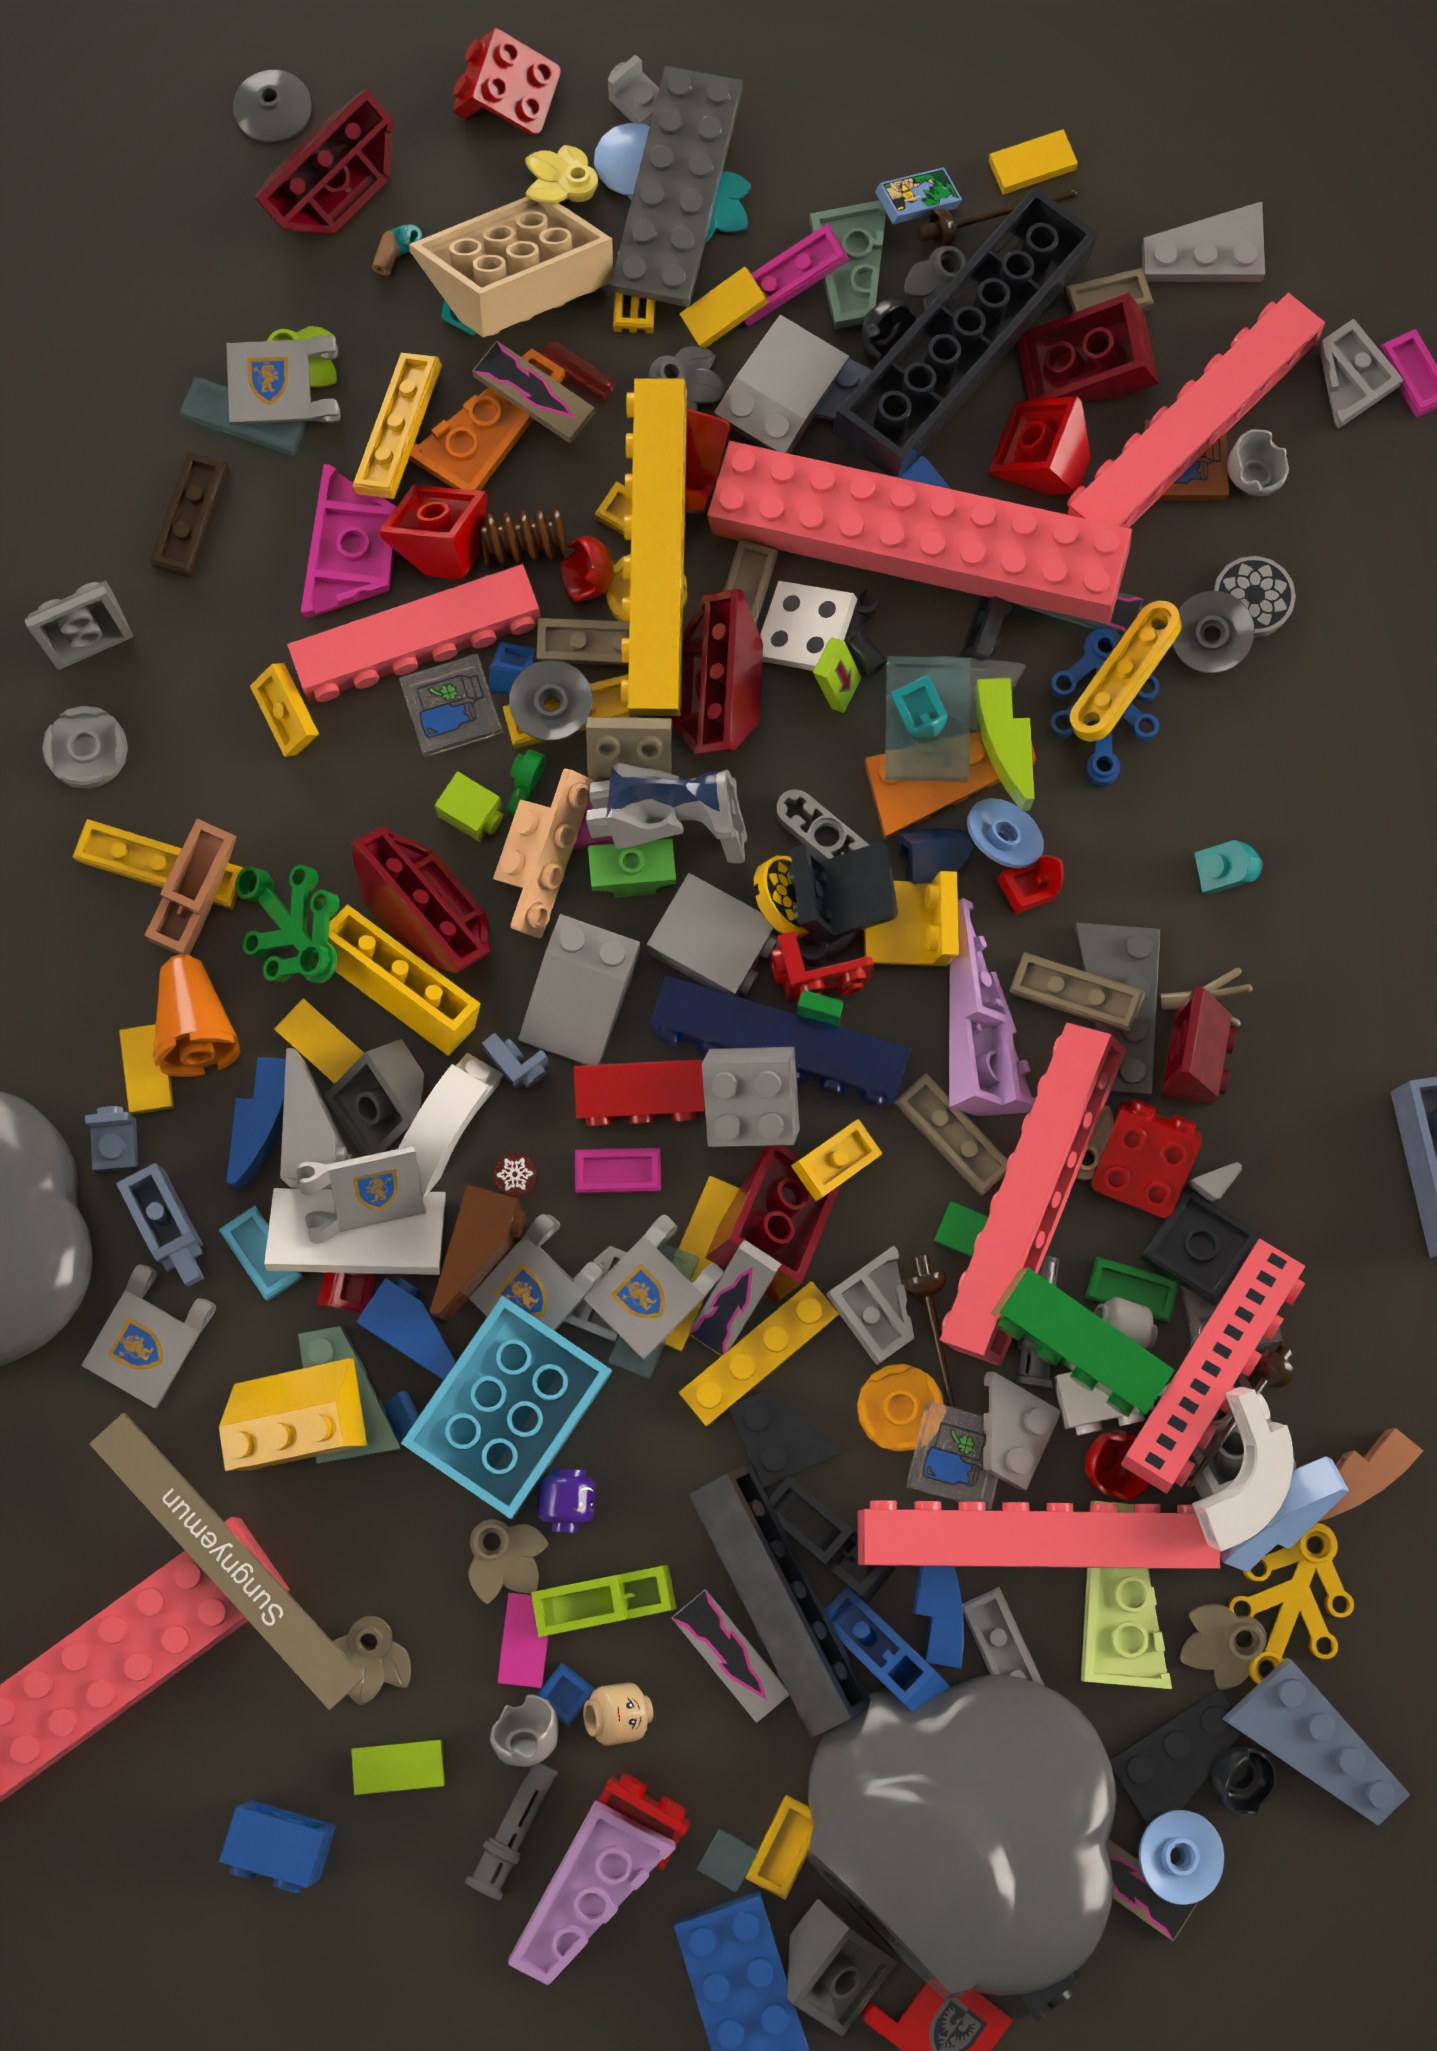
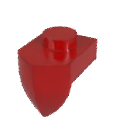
[996,855,1064,914]

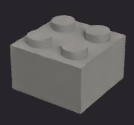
[702,1047,800,1147]

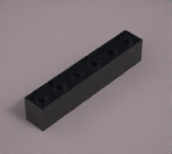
[689,1463,871,1738]

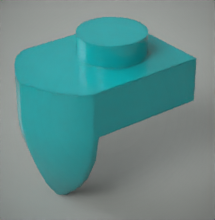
[889,675,948,738]
[1195,840,1263,894]

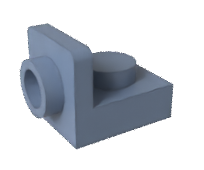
[482,1033,549,1091]
[85,1106,139,1173]

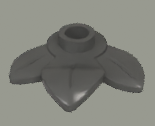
[904,246,967,310]
[648,346,726,411]

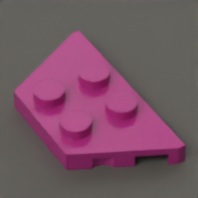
[301,464,396,618]

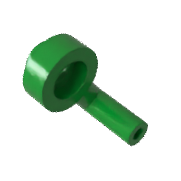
[507,749,546,818]

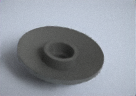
[233,70,312,143]
[1172,591,1255,674]
[509,660,593,741]

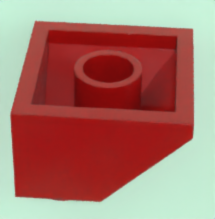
[988,396,1091,496]
[379,485,488,580]

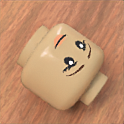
[583,1682,653,1746]

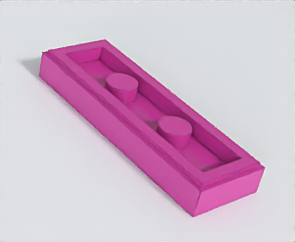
[744,223,850,327]

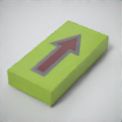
[813,637,862,713]

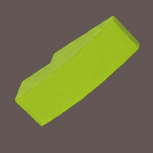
[974,678,1035,811]
[531,1565,677,1637]

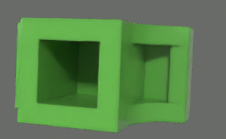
[588,839,676,898]

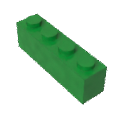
[990,1268,1175,1417]

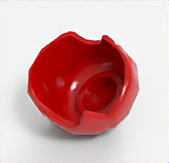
[561,535,614,602]
[1085,1430,1151,1500]

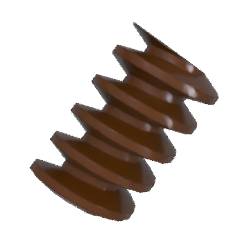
[482,507,568,566]

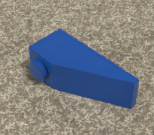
[356,1278,457,1380]
[825,1586,950,1713]

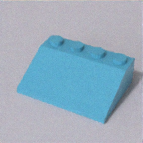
[401,1296,612,1519]

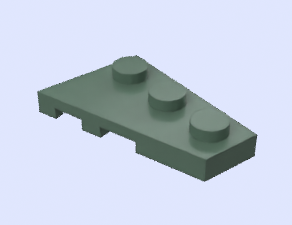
[809,200,886,329]
[298,1326,405,1464]

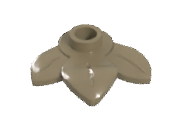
[468,1519,549,1604]
[1180,1604,1267,1690]
[332,1616,412,1705]

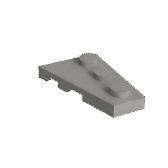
[1142,201,1265,282]

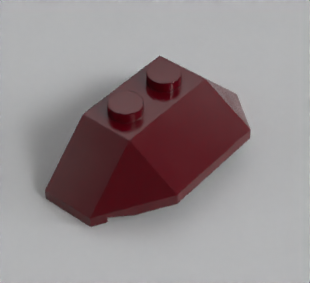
[254,88,394,235]
[672,589,763,756]
[350,826,490,973]

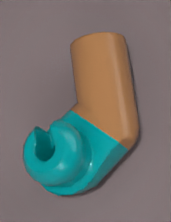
[371,224,423,276]

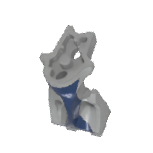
[586,763,748,863]

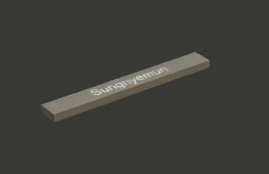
[89,1413,365,1710]

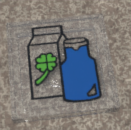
[399,653,503,757]
[906,1401,999,1510]

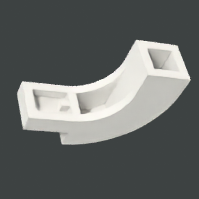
[398,1053,503,1199]
[1192,1386,1294,1551]

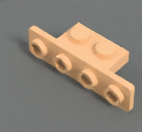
[493,769,594,939]

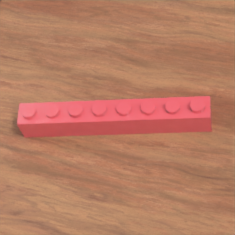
[1067,293,1325,528]
[939,1022,1127,1367]
[858,1501,1220,1569]

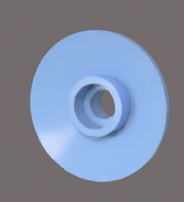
[1139,1810,1224,1905]

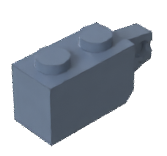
[116,1163,205,1287]

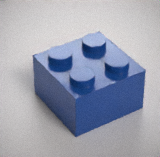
[219,1800,337,1893]

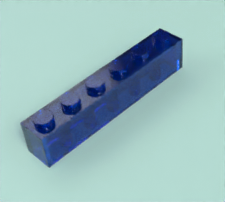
[650,975,911,1107]

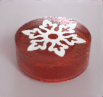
[493,1153,537,1198]

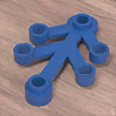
[1049,628,1159,787]

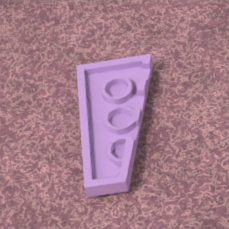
[508,1800,676,1985]

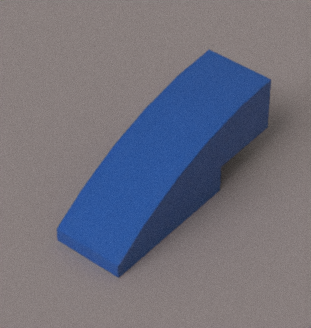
[226,1057,286,1190]
[912,1566,964,1668]

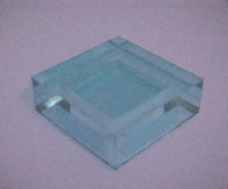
[697,1828,758,1892]

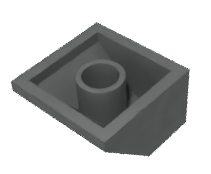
[324,1039,424,1157]
[787,1899,898,2037]

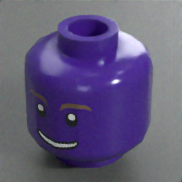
[537,1469,596,1533]

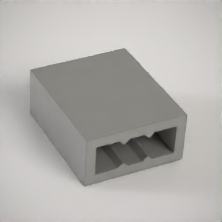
[647,873,778,1002]

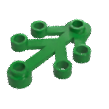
[235,865,339,984]

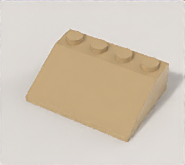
[409,197,614,337]

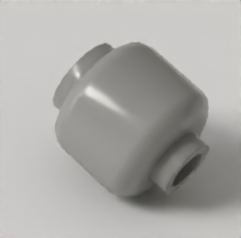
[1093,1297,1158,1350]

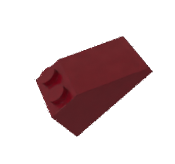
[1017,292,1159,403]
[1160,986,1236,1105]
[705,1145,841,1302]

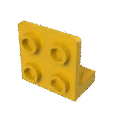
[864,871,959,966]

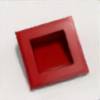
[317,1272,377,1314]

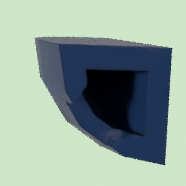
[897,828,974,884]

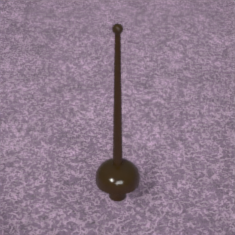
[917,189,1078,248]
[903,1254,963,1439]
[1186,1345,1295,1488]

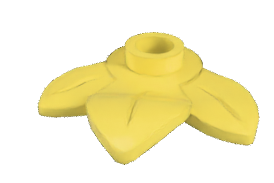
[525,145,598,204]

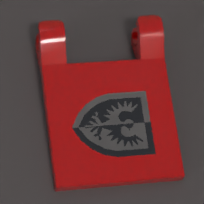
[861,1982,1013,2051]

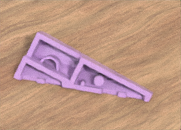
[949,898,1036,1117]

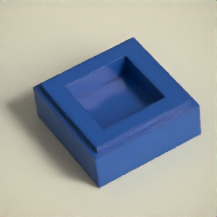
[536,1662,595,1727]

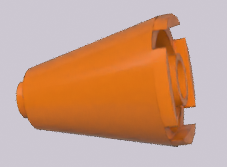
[153,954,241,1077]

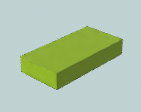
[351,1739,445,1795]

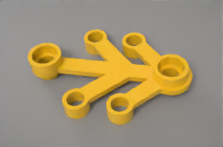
[1226,1523,1354,1685]

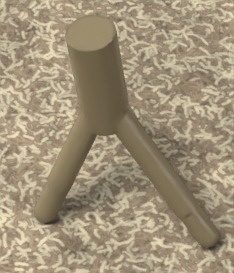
[1160,968,1253,1028]

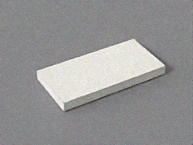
[264,1188,447,1275]

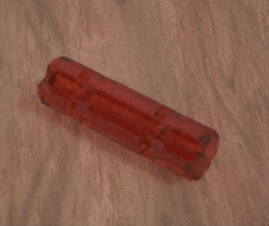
[541,341,615,399]

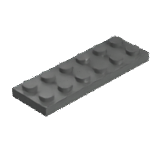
[611,66,743,307]

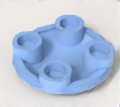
[594,123,650,200]

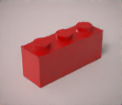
[574,1059,705,1126]

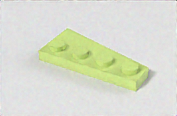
[1081,1501,1172,1689]

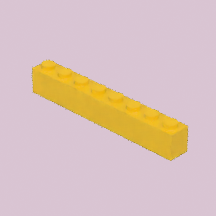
[621,379,687,717]

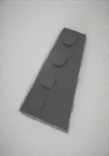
[1074,922,1160,1097]

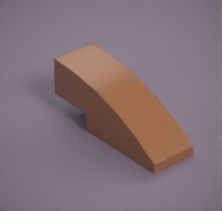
[144,819,237,955]
[1318,1428,1423,1522]

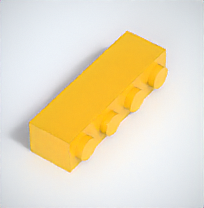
[329,904,481,1056]

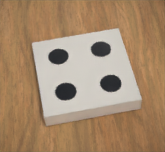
[760,581,857,671]

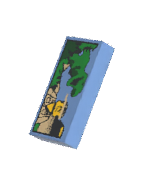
[875,167,962,224]

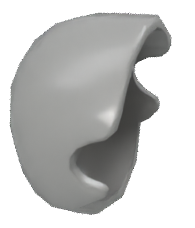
[1227,429,1289,496]
[490,1695,559,1767]

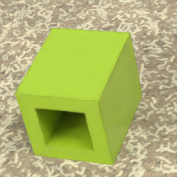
[434,771,504,842]

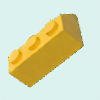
[219,1358,367,1471]

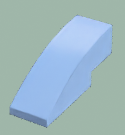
[1220,1457,1349,1572]

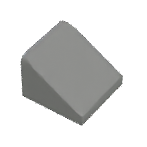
[1185,1162,1242,1204]

